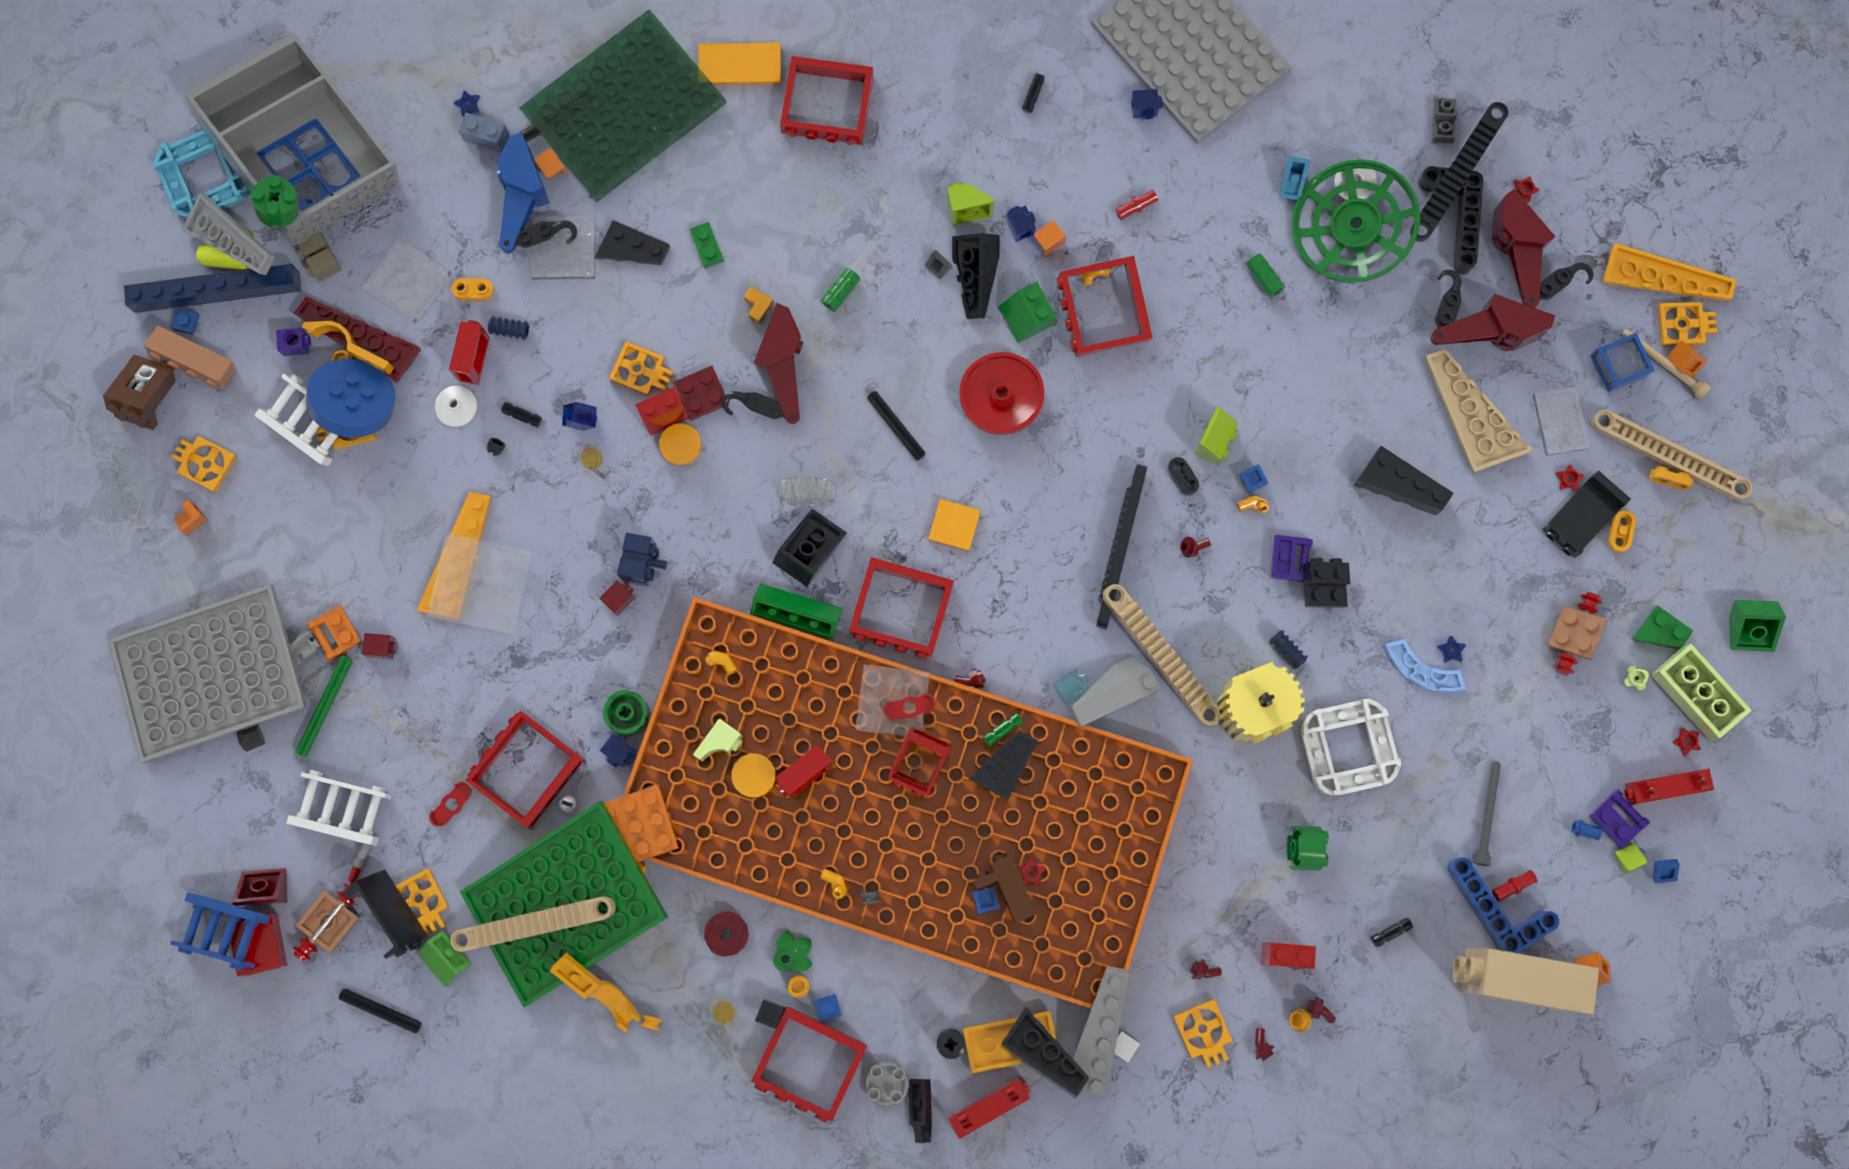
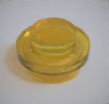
[581,448,603,469]
[713,1001,735,1024]

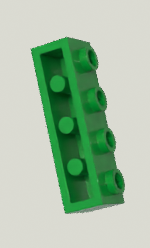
[750,583,843,639]

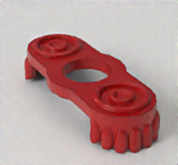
[883,693,936,720]
[429,782,472,827]

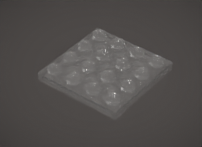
[427,533,532,635]

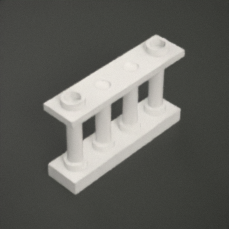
[255,374,338,466]
[286,770,391,846]

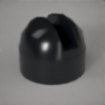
[486,438,506,456]

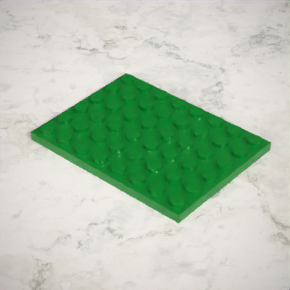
[460,801,669,1008]

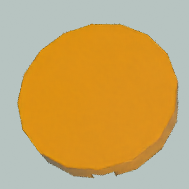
[659,423,702,466]
[732,754,776,798]

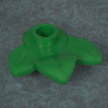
[773,930,813,972]

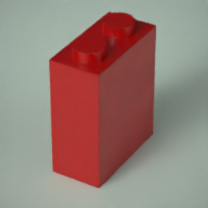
[635,387,689,436]
[231,910,288,977]
[1261,942,1316,969]

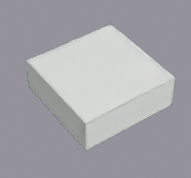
[1114,1031,1140,1063]

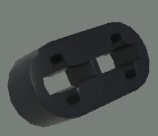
[1168,457,1199,496]

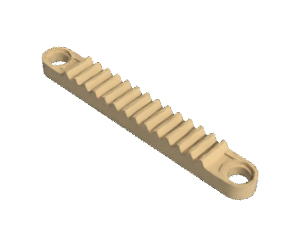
[1591,410,1753,501]
[1103,584,1221,726]
[450,896,616,952]

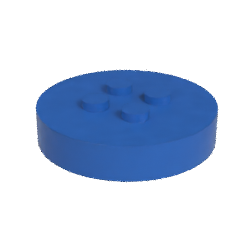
[306,359,395,437]

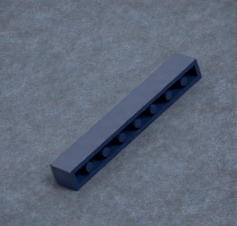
[124,264,301,313]

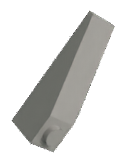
[1070,657,1161,727]

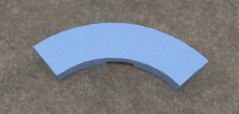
[1383,639,1466,693]

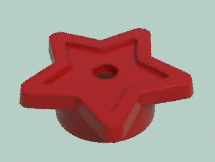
[1513,176,1539,203]
[1556,464,1584,491]
[1672,727,1701,756]
[1017,857,1046,885]

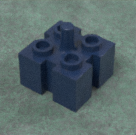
[617,532,668,587]

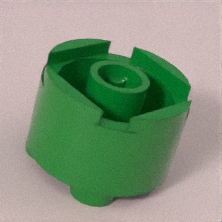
[251,175,299,227]
[603,690,650,736]
[1286,826,1329,871]

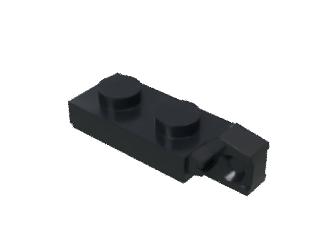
[909,1079,932,1143]

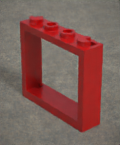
[780,56,874,145]
[1056,256,1153,357]
[849,557,954,659]
[465,711,585,829]
[751,1006,868,1123]

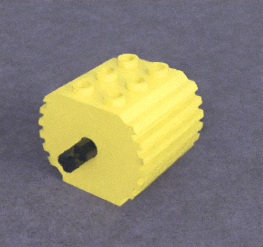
[1217,662,1305,744]

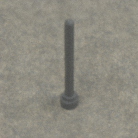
[1472,761,1501,866]

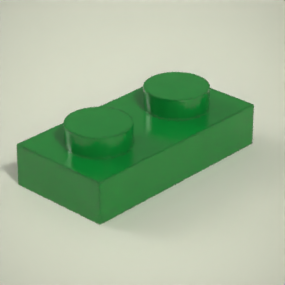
[690,222,724,269]

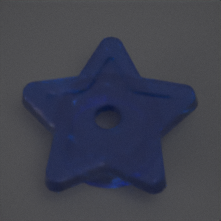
[454,91,480,116]
[1437,636,1466,663]

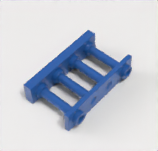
[170,892,270,971]

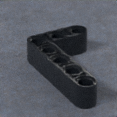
[1418,166,1484,275]

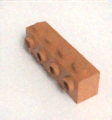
[144,325,236,390]

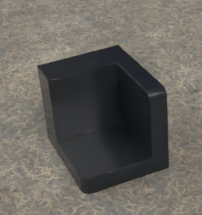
[755,999,786,1029]

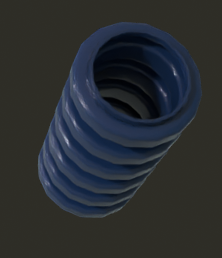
[488,316,529,340]
[1269,630,1308,669]

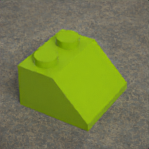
[947,183,994,226]
[1195,406,1239,465]

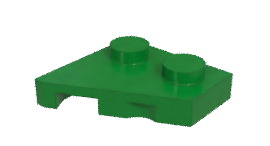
[1632,605,1693,649]

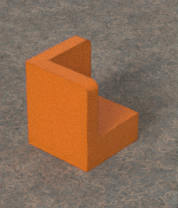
[534,148,568,179]
[1034,220,1066,257]
[1667,340,1707,377]
[174,500,208,536]
[1574,952,1611,986]

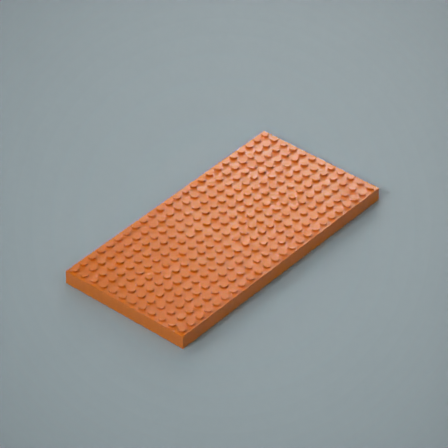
[623,597,1193,1009]

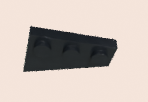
[595,220,670,265]
[968,730,1038,800]

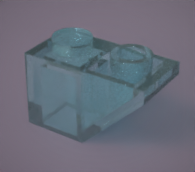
[1053,669,1089,705]

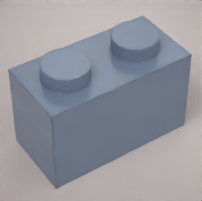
[459,113,510,152]

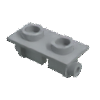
[290,631,321,666]

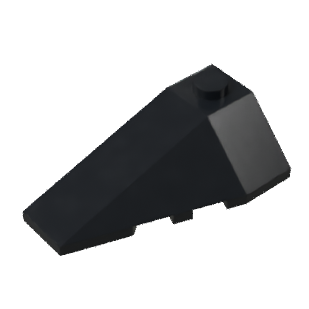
[952,233,1000,319]

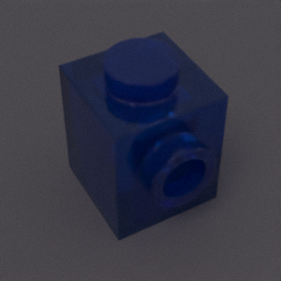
[1131,89,1162,120]
[1006,206,1036,242]
[562,402,597,431]
[600,733,637,768]

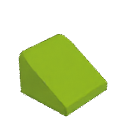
[1614,843,1648,872]

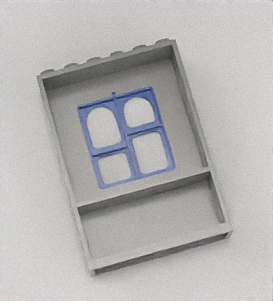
[185,33,399,247]

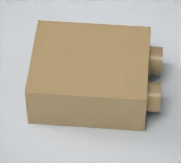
[1452,948,1599,1015]

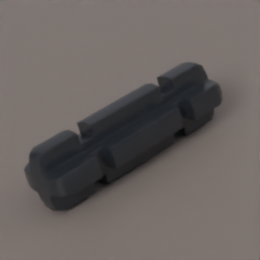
[1022,73,1045,113]
[501,402,542,428]
[1371,918,1413,947]

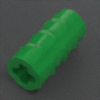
[1246,253,1285,298]
[821,268,860,312]

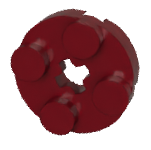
[704,912,749,957]

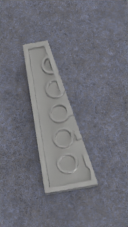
[182,194,275,275]
[1073,966,1130,1098]

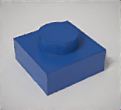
[171,308,200,335]
[1239,464,1269,494]
[1652,859,1680,884]
[973,887,1000,914]
[814,994,842,1022]

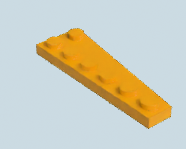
[1602,243,1737,302]
[417,491,492,621]

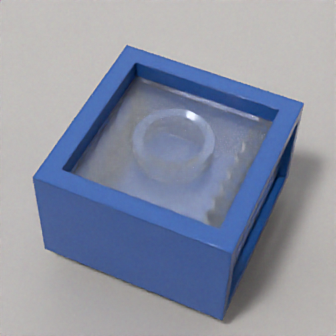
[1590,333,1655,393]

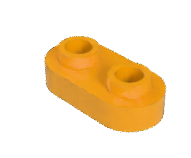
[451,278,495,301]
[1649,466,1694,490]
[1608,510,1636,553]

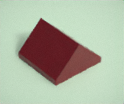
[232,868,287,906]

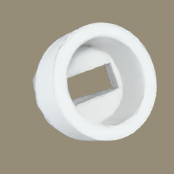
[559,795,578,813]

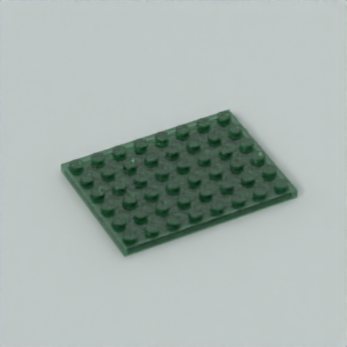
[519,9,727,203]

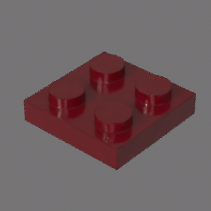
[674,366,729,421]

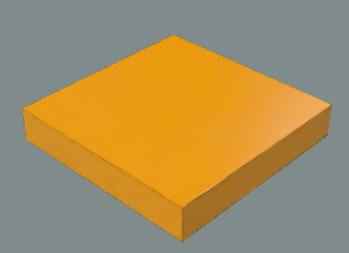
[928,499,981,552]

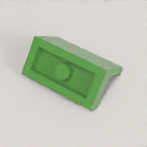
[418,931,471,987]

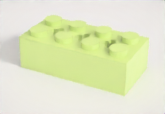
[1651,644,1752,741]

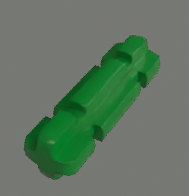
[983,713,1023,746]

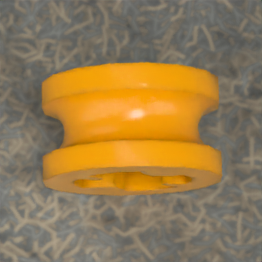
[640,1014,663,1030]

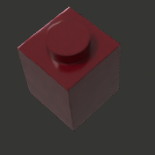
[599,580,635,617]
[362,633,398,660]

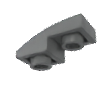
[1433,98,1457,143]

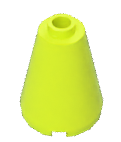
[196,230,256,271]

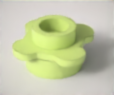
[1624,666,1649,691]

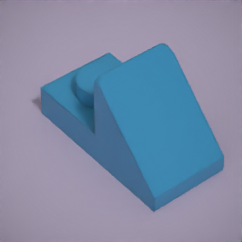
[1279,155,1311,200]

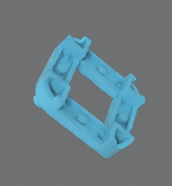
[153,130,251,220]

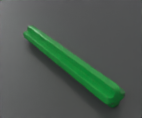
[295,656,353,757]

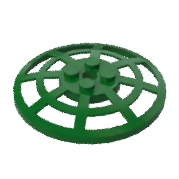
[1292,159,1420,283]

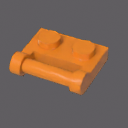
[306,605,363,662]

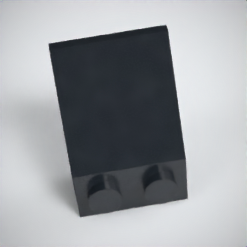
[772,509,847,587]

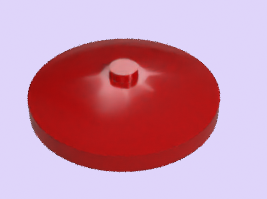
[959,352,1044,435]

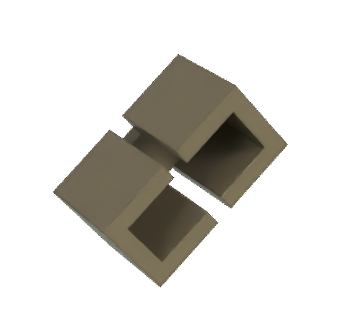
[296,232,342,282]

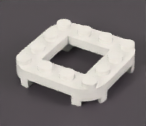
[1300,699,1401,796]

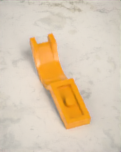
[301,321,394,375]
[550,953,641,1033]

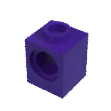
[276,328,311,356]

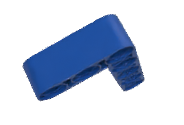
[1448,857,1559,953]

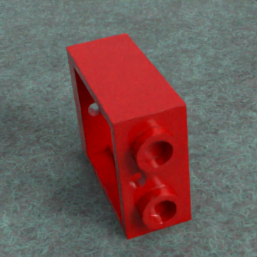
[449,320,490,385]
[888,727,952,797]
[775,744,833,799]

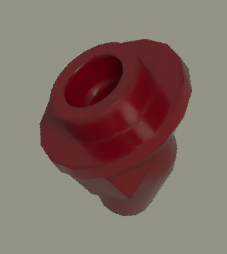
[1180,536,1212,558]
[954,668,986,689]
[1190,959,1222,980]
[1307,996,1336,1023]
[1255,1028,1274,1061]

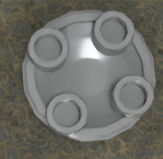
[865,1061,909,1106]

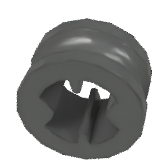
[860,891,881,905]

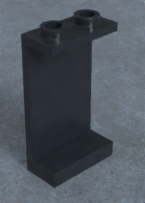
[1542,470,1631,558]
[343,869,427,959]

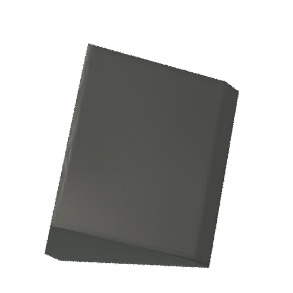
[925,250,953,279]

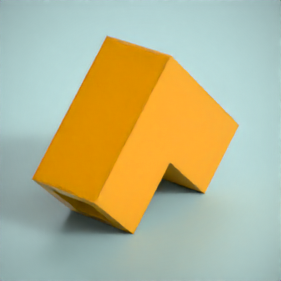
[744,286,774,324]

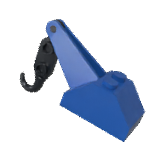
[496,132,577,254]

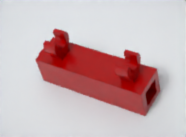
[1624,768,1715,805]
[948,1077,1032,1139]

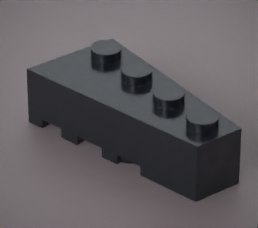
[1353,446,1454,516]
[1000,1007,1090,1099]

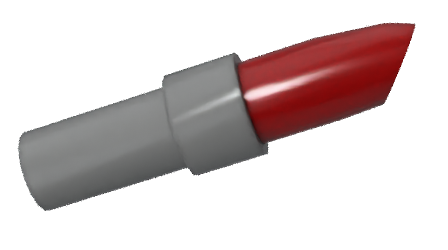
[348,843,370,883]

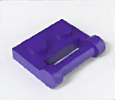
[1270,535,1313,583]
[1589,789,1650,849]

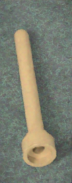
[1622,330,1711,400]

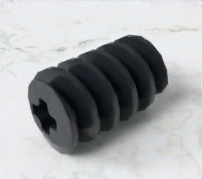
[937,1029,965,1059]

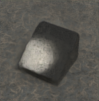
[237,724,265,752]

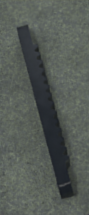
[1410,102,1509,242]
[1096,464,1148,630]

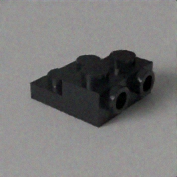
[1302,558,1351,608]

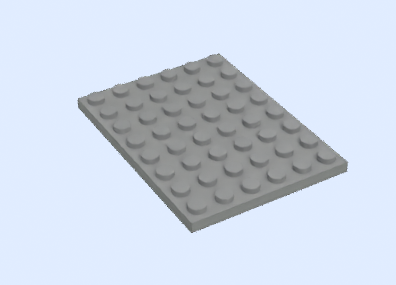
[1091,0,1292,144]
[108,584,307,763]

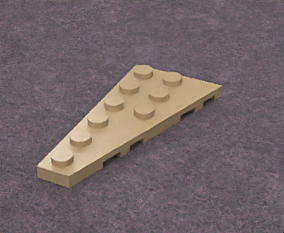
[1424,349,1534,474]

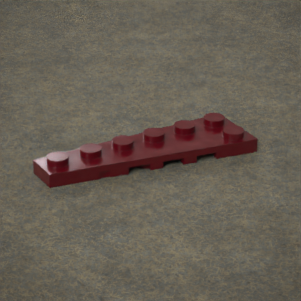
[294,297,421,383]

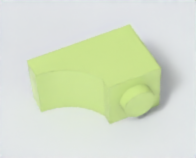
[693,719,743,762]

